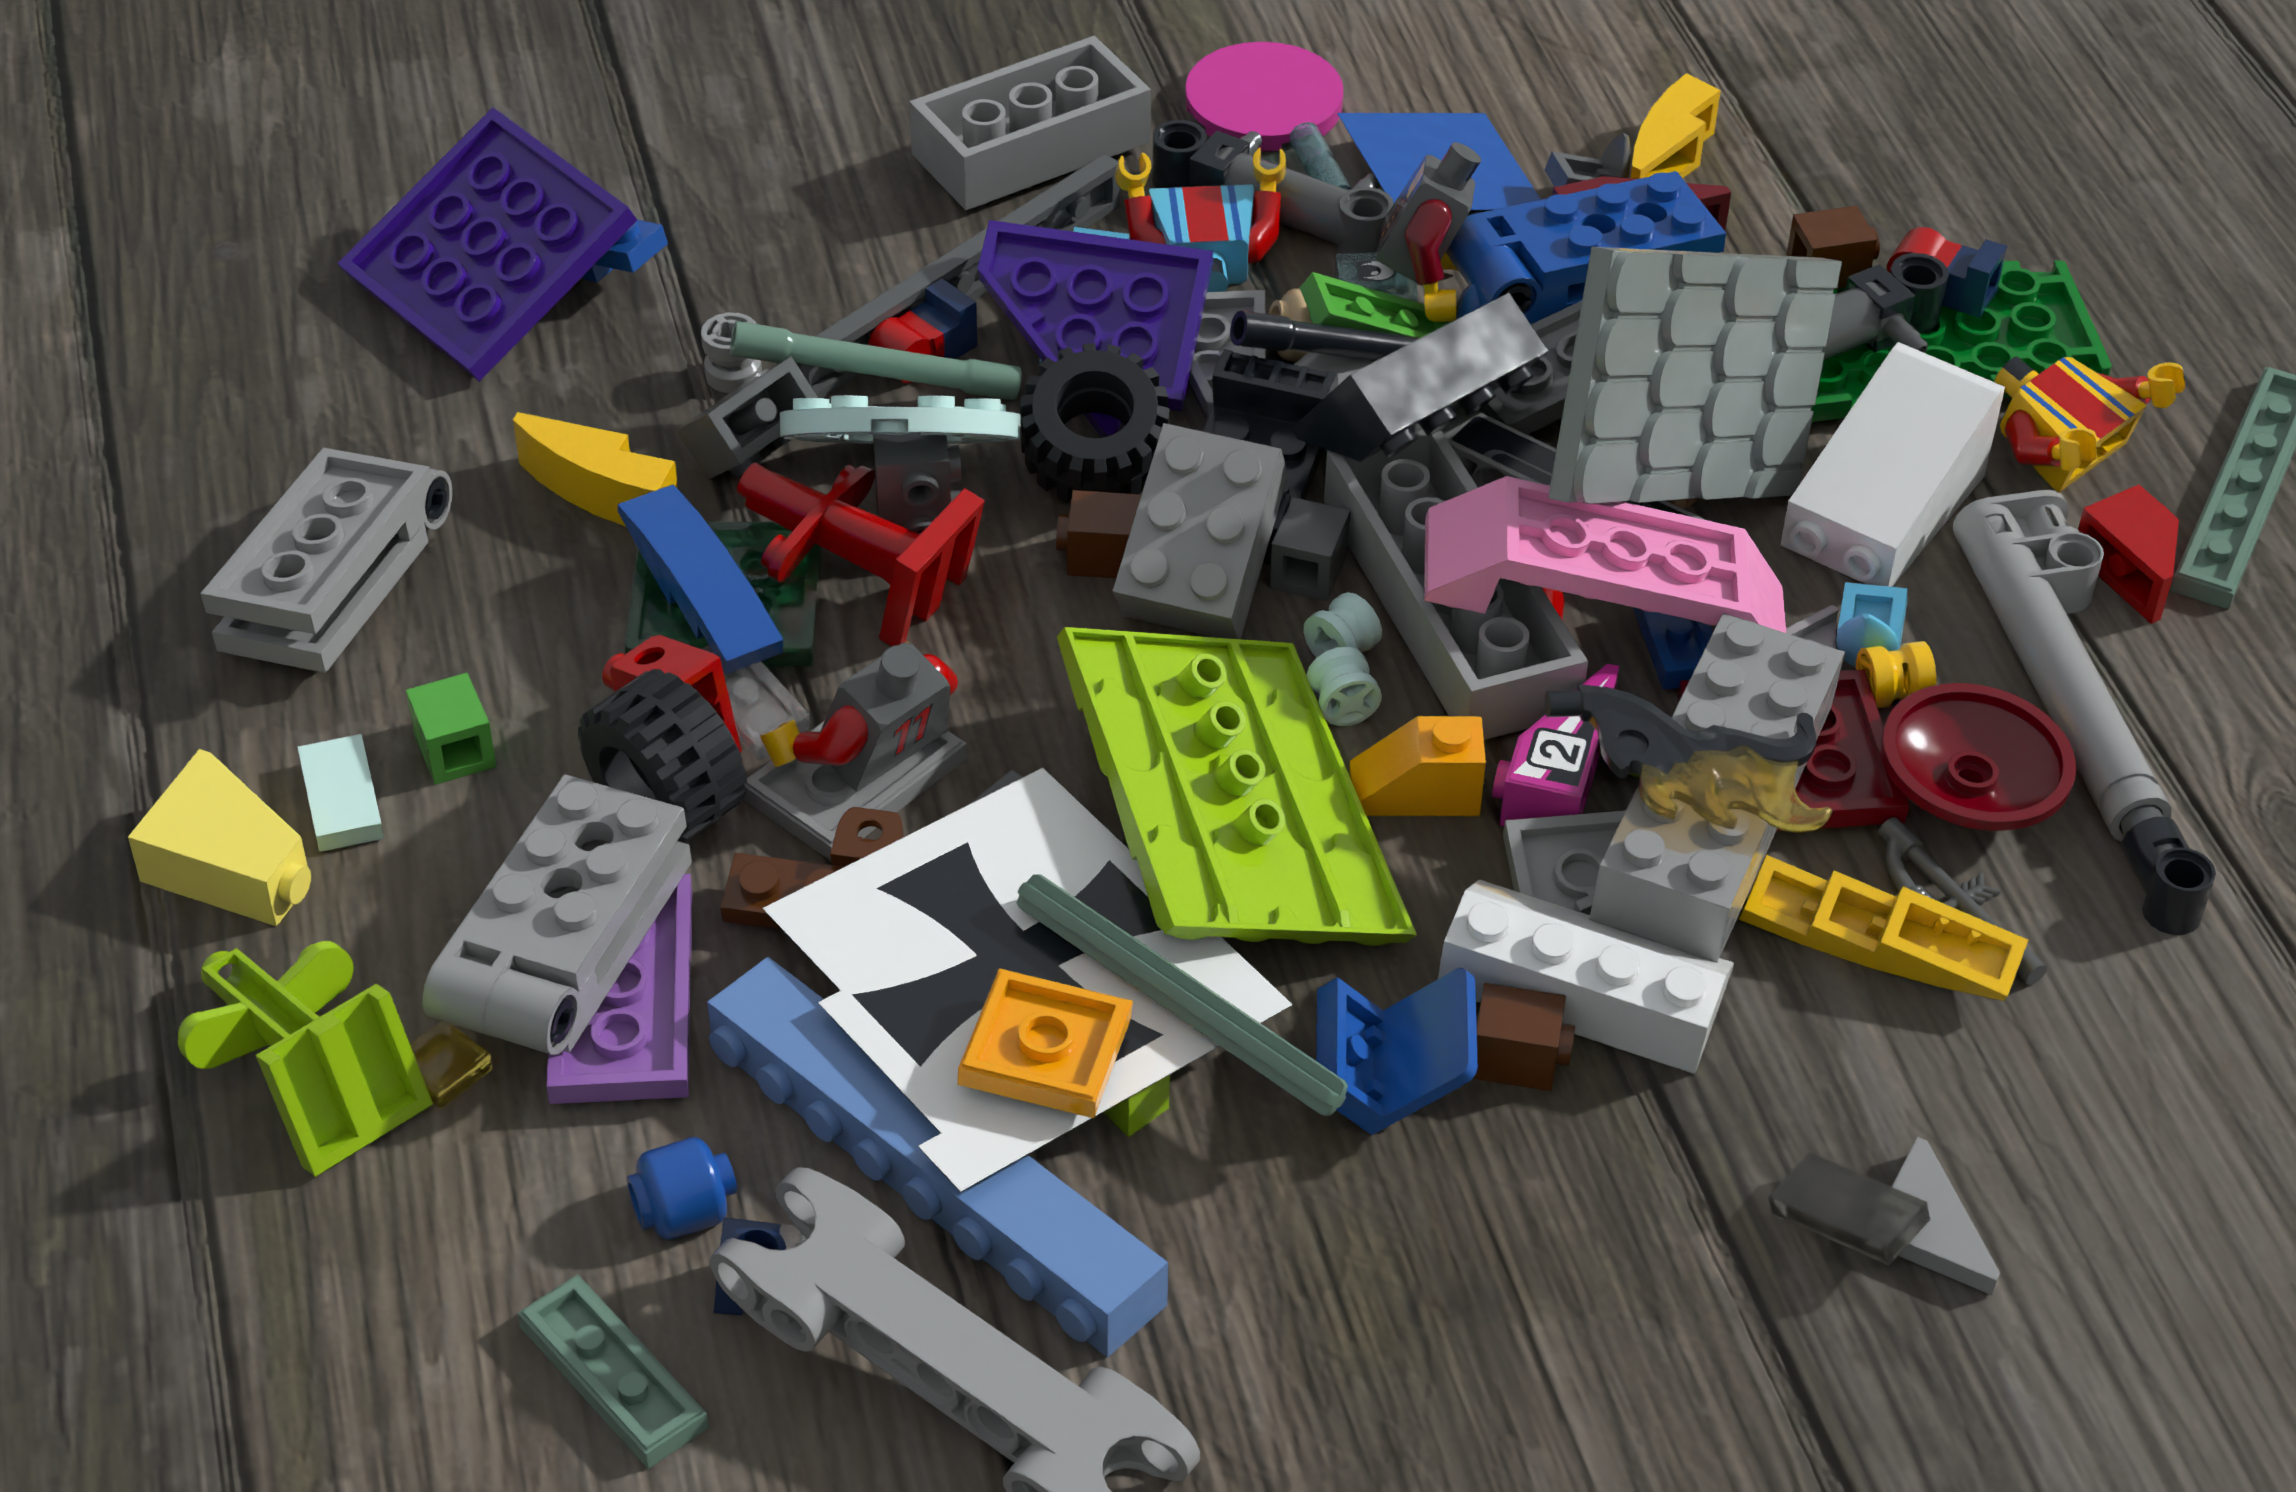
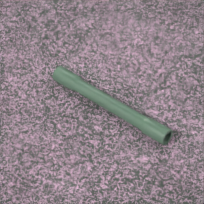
[730,321,1021,401]

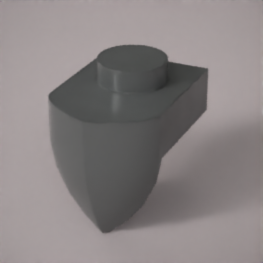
[1544,133,1631,187]

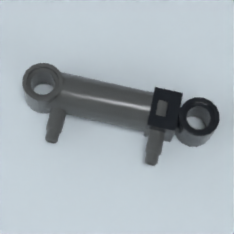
[1152,120,1394,263]
[1822,253,1949,361]

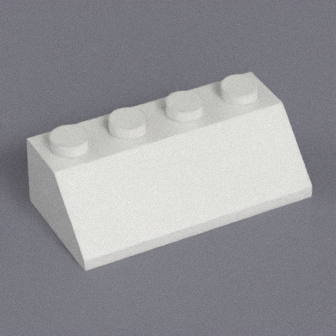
[1438,880,1734,1074]

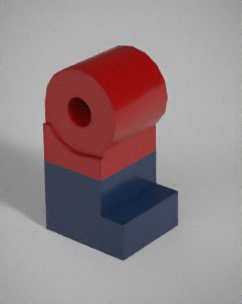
[1887,227,2007,318]
[868,279,978,383]

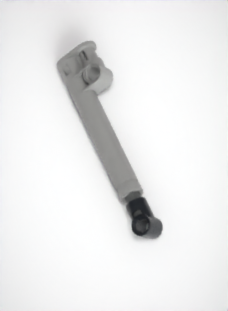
[1953,490,2216,935]

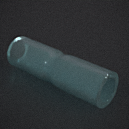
[1289,122,1352,190]

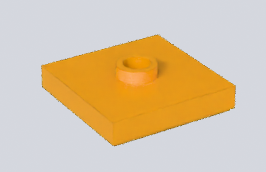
[957,968,1133,1119]

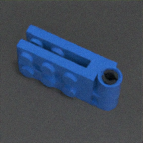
[1446,171,1726,324]

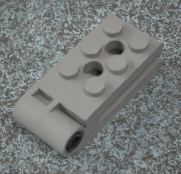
[200,448,452,673]
[422,774,692,1055]

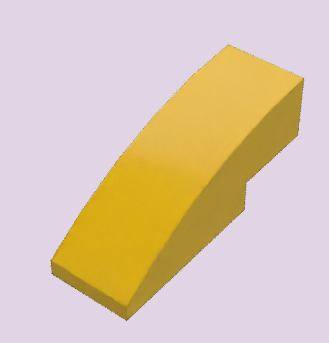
[1630,73,1721,179]
[513,412,678,527]

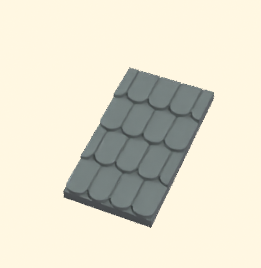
[1548,247,1842,504]

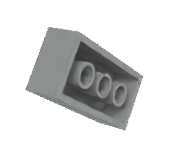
[909,35,1151,210]

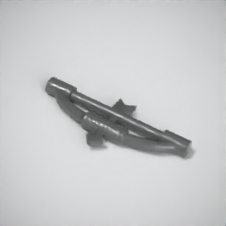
[1878,817,2047,985]

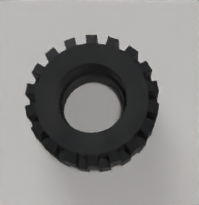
[1020,343,1170,503]
[578,669,747,843]

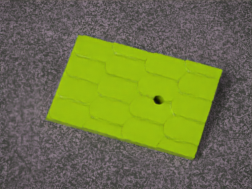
[1056,627,1417,946]

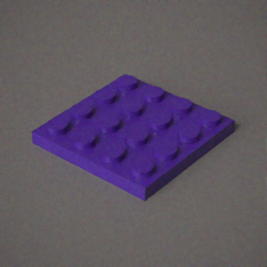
[337,107,637,382]

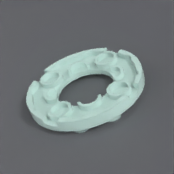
[780,395,1021,444]

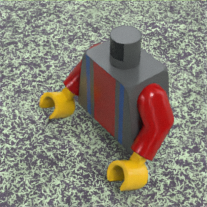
[760,642,958,792]

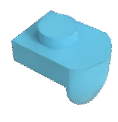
[1836,582,1907,668]

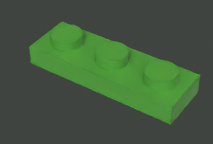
[1300,272,1449,338]

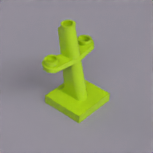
[178,941,433,1177]

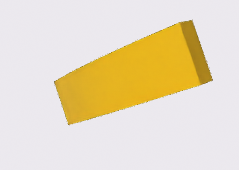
[1738,855,2028,1001]

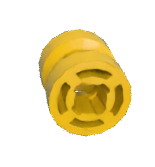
[1856,641,1937,708]

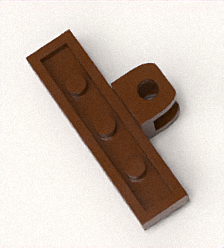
[720,807,903,929]

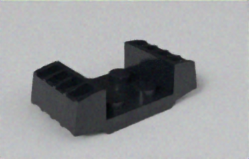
[1203,349,1338,565]

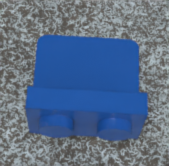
[1316,968,1478,1135]

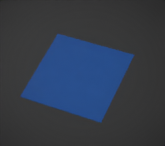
[1337,113,1541,210]

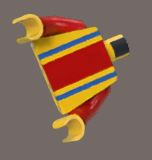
[1994,356,2186,493]

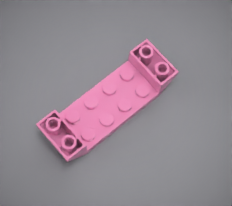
[1424,476,1786,633]

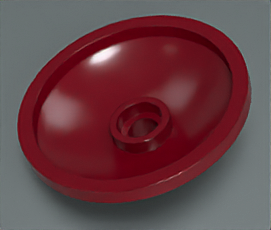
[1881,683,2076,831]

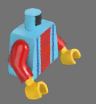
[1115,148,1286,292]

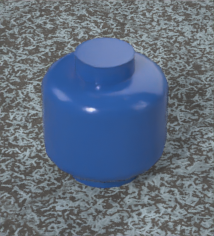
[626,1137,737,1240]

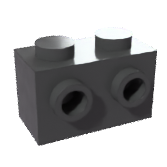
[676,356,818,480]
[873,433,962,534]

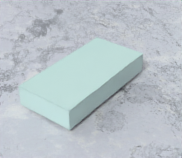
[298,734,384,852]

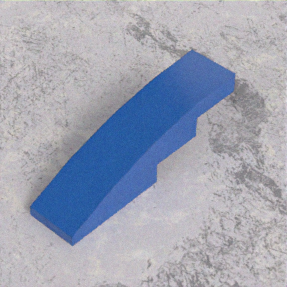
[617,484,784,675]

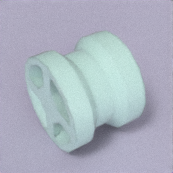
[1303,592,1382,658]
[1307,647,1382,726]

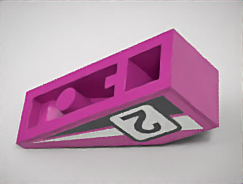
[1492,663,1620,826]

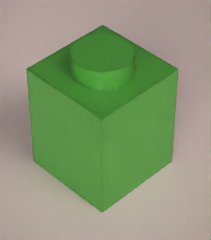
[406,673,497,785]

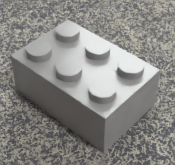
[1112,423,1288,639]

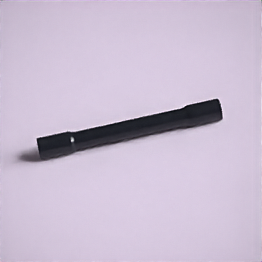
[1230,310,1420,361]

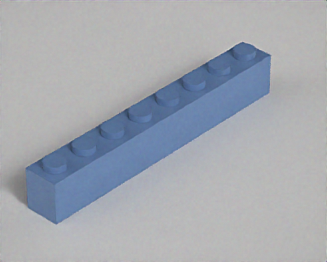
[707,957,1168,1358]

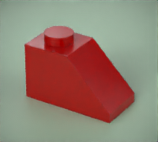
[2078,484,2179,624]

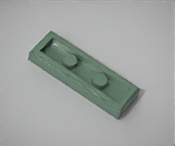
[517,1274,709,1469]

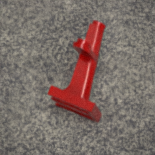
[737,463,985,646]

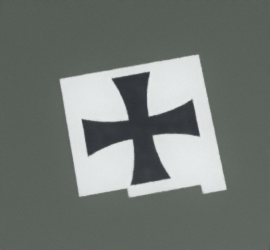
[763,768,1292,1192]

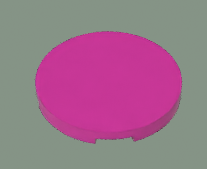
[1185,42,1344,151]

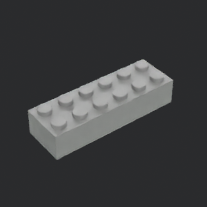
[1324,429,1588,740]
[1590,613,1845,963]

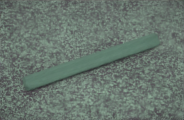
[1017,874,1348,1117]

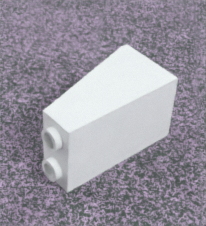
[1780,342,2005,587]

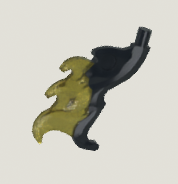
[1545,684,1832,833]

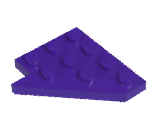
[977,220,1213,438]

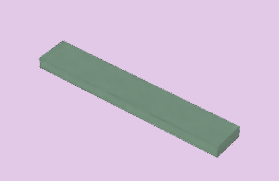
[2170,367,2296,610]

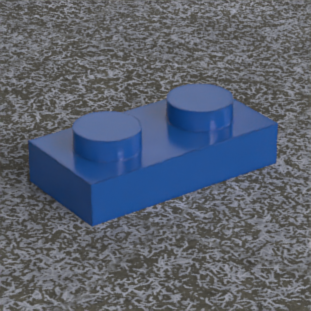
[1633,607,1713,690]

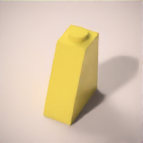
[128,749,311,927]

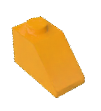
[1349,716,1486,816]

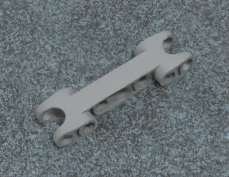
[710,1167,1200,1492]

